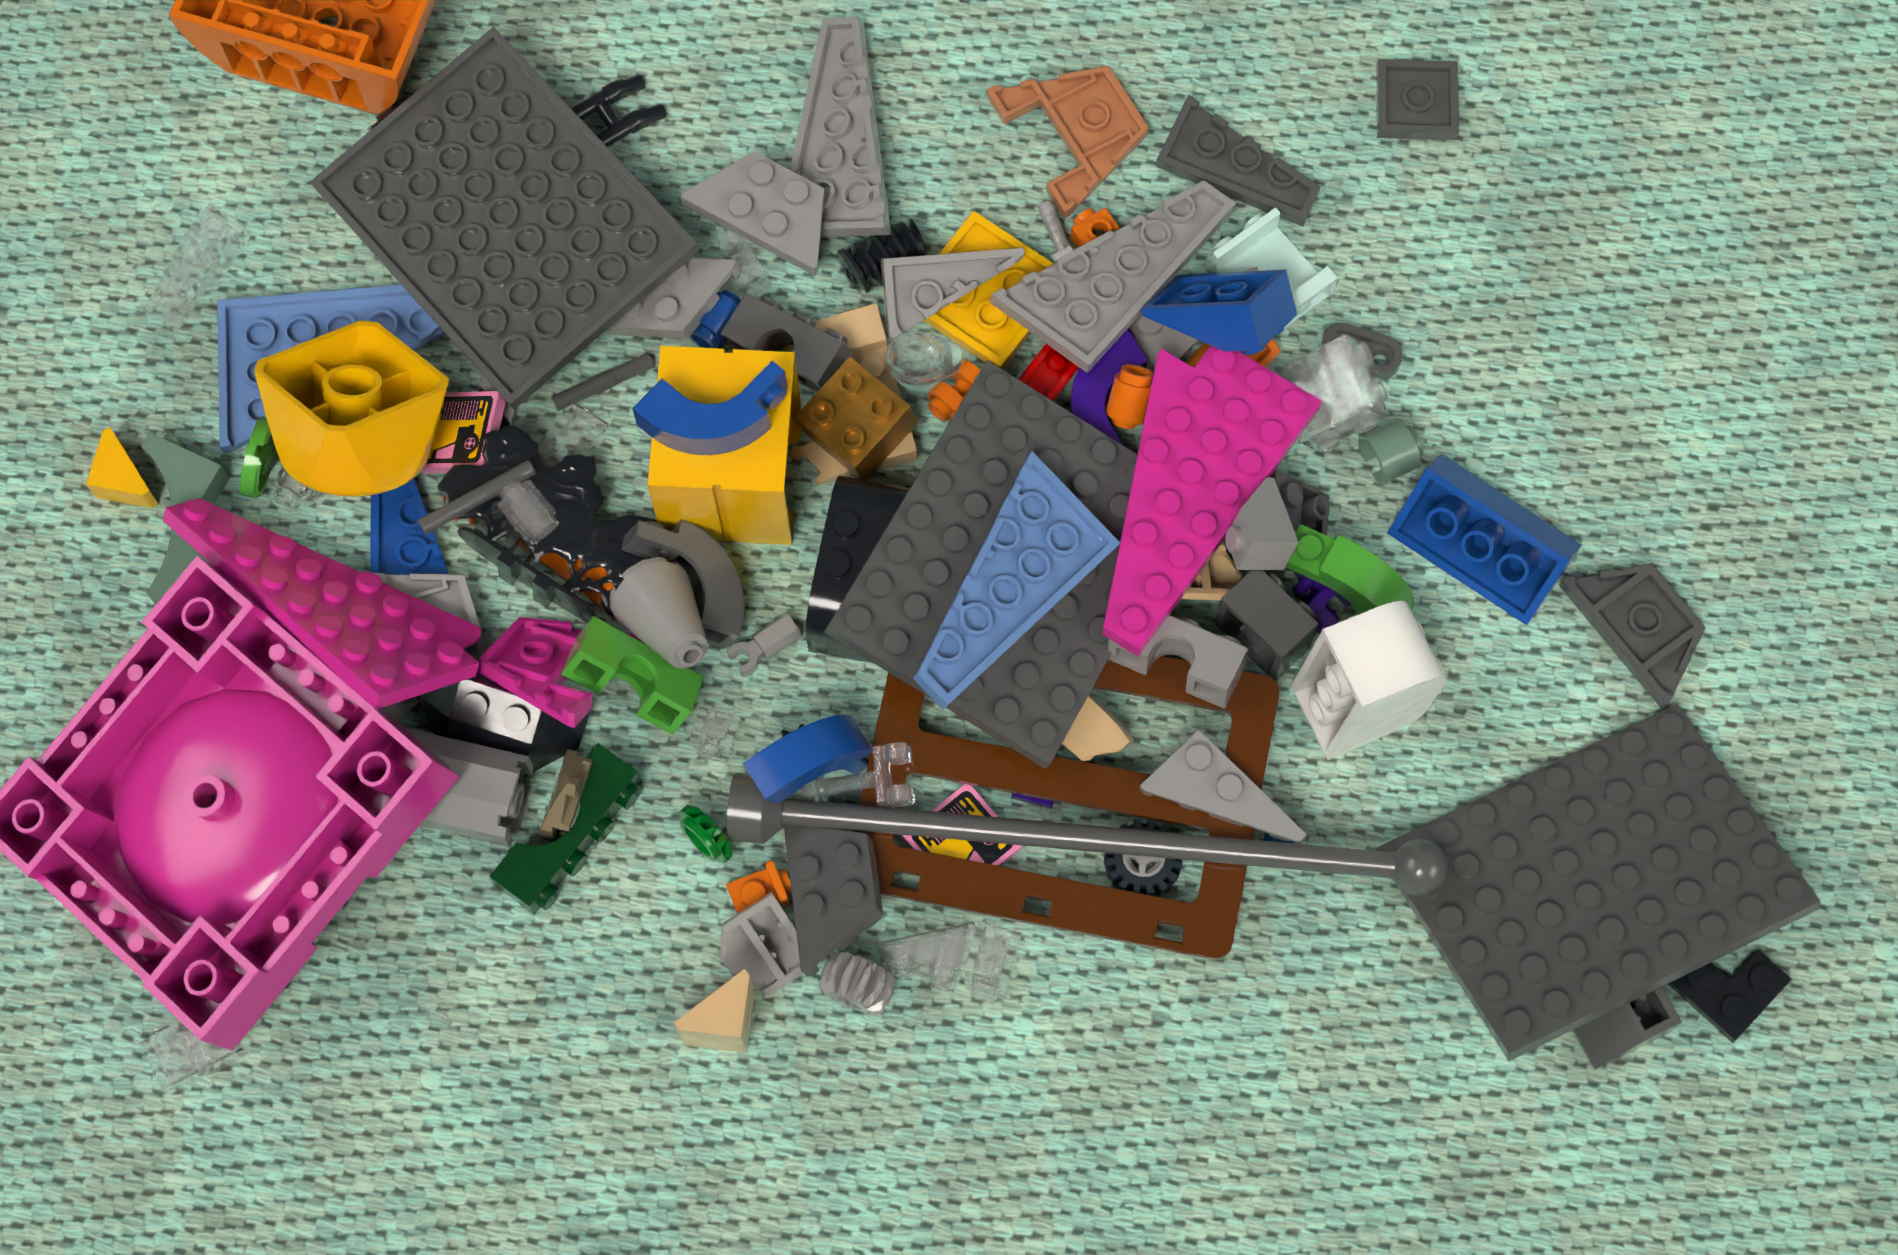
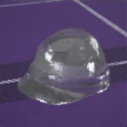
[885,331,964,392]

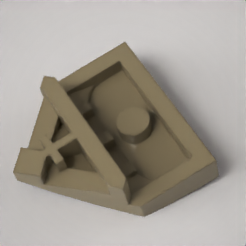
[539,749,593,841]

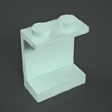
[1210,207,1338,329]

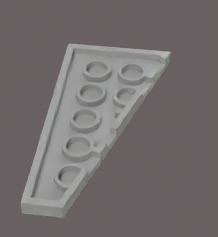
[990,180,1236,373]

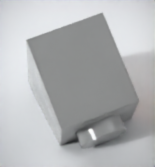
[1225,478,1299,570]

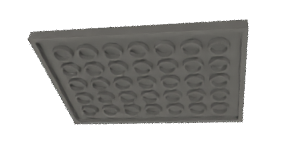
[310,26,700,409]
[824,360,1138,769]
[1377,704,1821,1061]

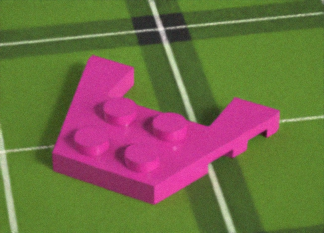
[478,617,643,728]

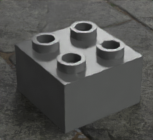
[1215,570,1319,681]

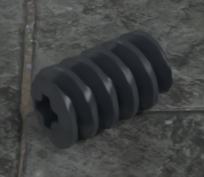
[837,218,927,293]

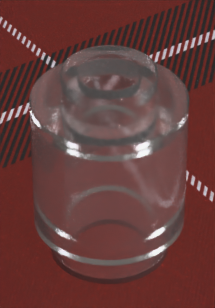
[498,479,559,543]

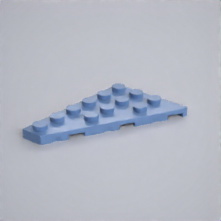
[217,285,445,453]

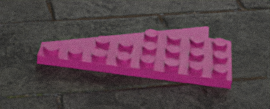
[1102,346,1322,657]
[163,498,481,710]

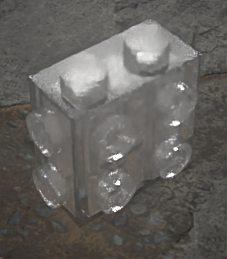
[1274,334,1389,452]

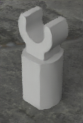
[727,613,802,677]

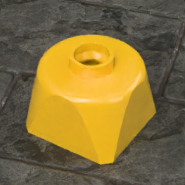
[254,320,449,497]

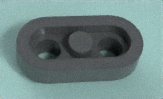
[1321,323,1403,379]

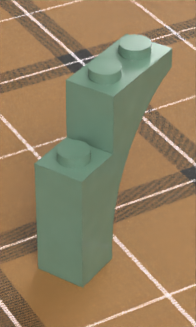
[141,432,230,605]

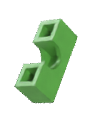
[561,616,704,735]

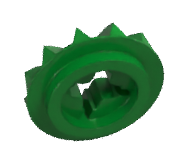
[678,805,733,863]

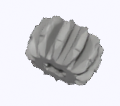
[819,952,895,1015]

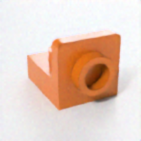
[726,860,792,914]

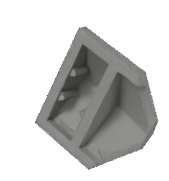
[720,892,819,996]

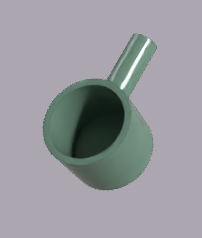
[1345,406,1423,485]

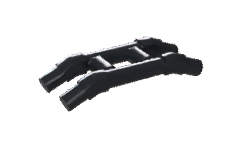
[571,75,667,147]

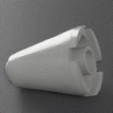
[610,557,708,669]

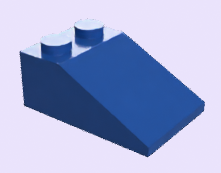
[1141,269,1297,355]

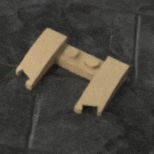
[783,303,917,485]

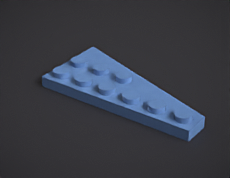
[913,451,1120,710]

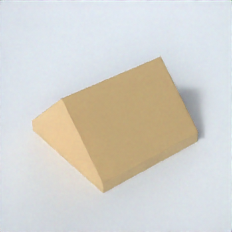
[673,968,755,1053]

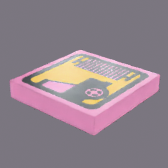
[420,391,506,474]
[902,784,1023,866]

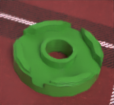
[240,416,276,498]

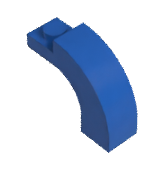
[632,361,787,455]
[743,715,873,804]

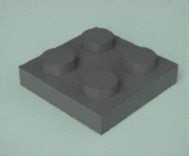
[1376,59,1459,140]

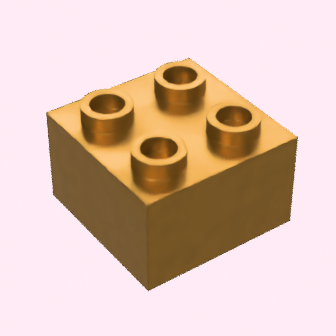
[794,357,919,480]

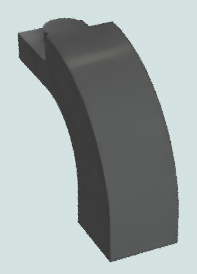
[621,519,744,649]

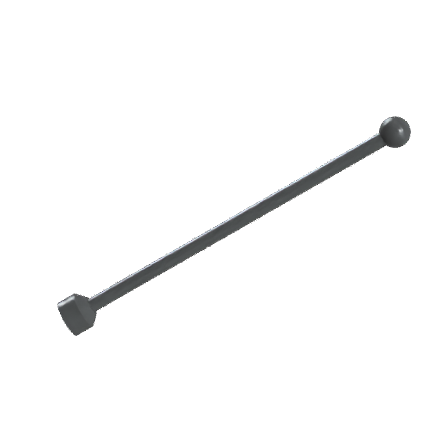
[727,772,1449,896]

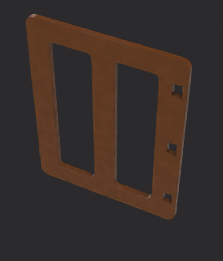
[853,656,1280,960]

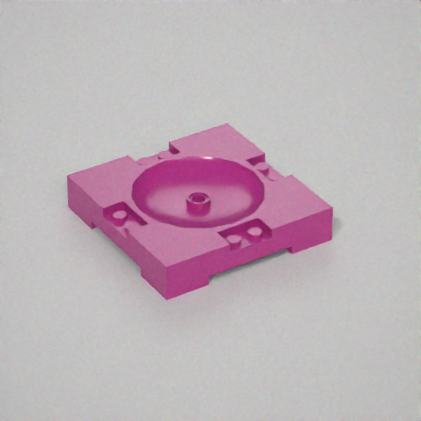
[0,556,460,1051]

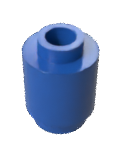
[689,290,741,348]

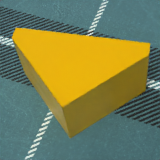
[86,427,158,508]

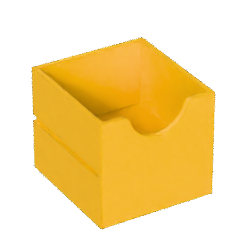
[648,346,802,545]

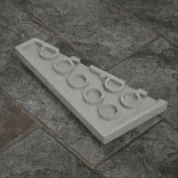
[790,17,891,237]

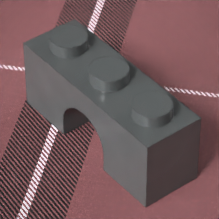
[720,293,856,392]

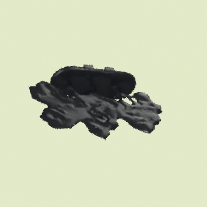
[438,425,658,623]

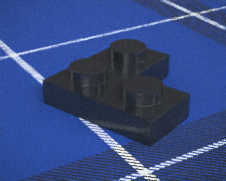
[1668,949,1792,1043]

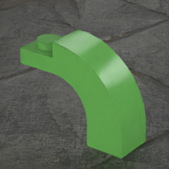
[1286,524,1414,615]

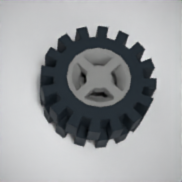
[1104,819,1183,897]

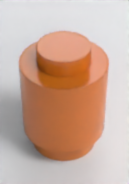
[1106,364,1154,429]

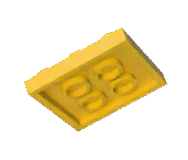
[923,211,1054,370]

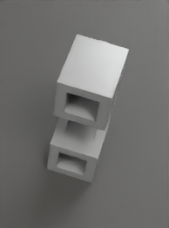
[1108,615,1248,709]

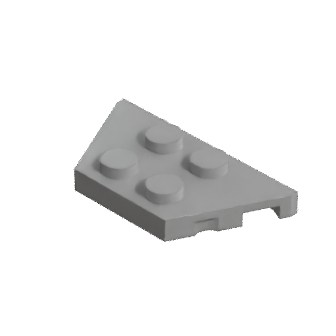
[680,151,825,276]
[610,258,741,338]

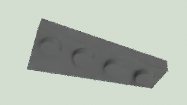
[1156,94,1320,227]

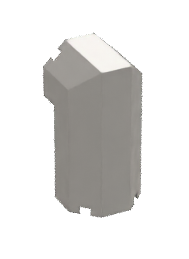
[405,728,533,846]

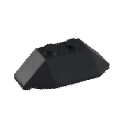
[418,669,591,778]

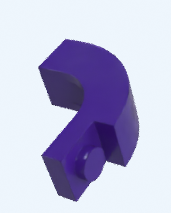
[1070,329,1148,445]

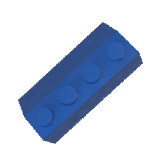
[1387,454,1582,625]

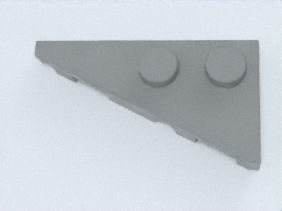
[881,248,1025,339]

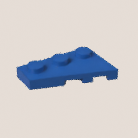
[370,478,449,575]

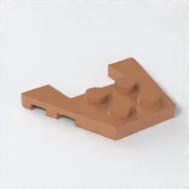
[986,66,1149,219]

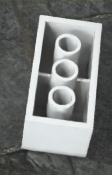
[1291,601,1447,760]

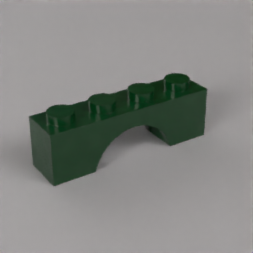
[489,743,642,915]

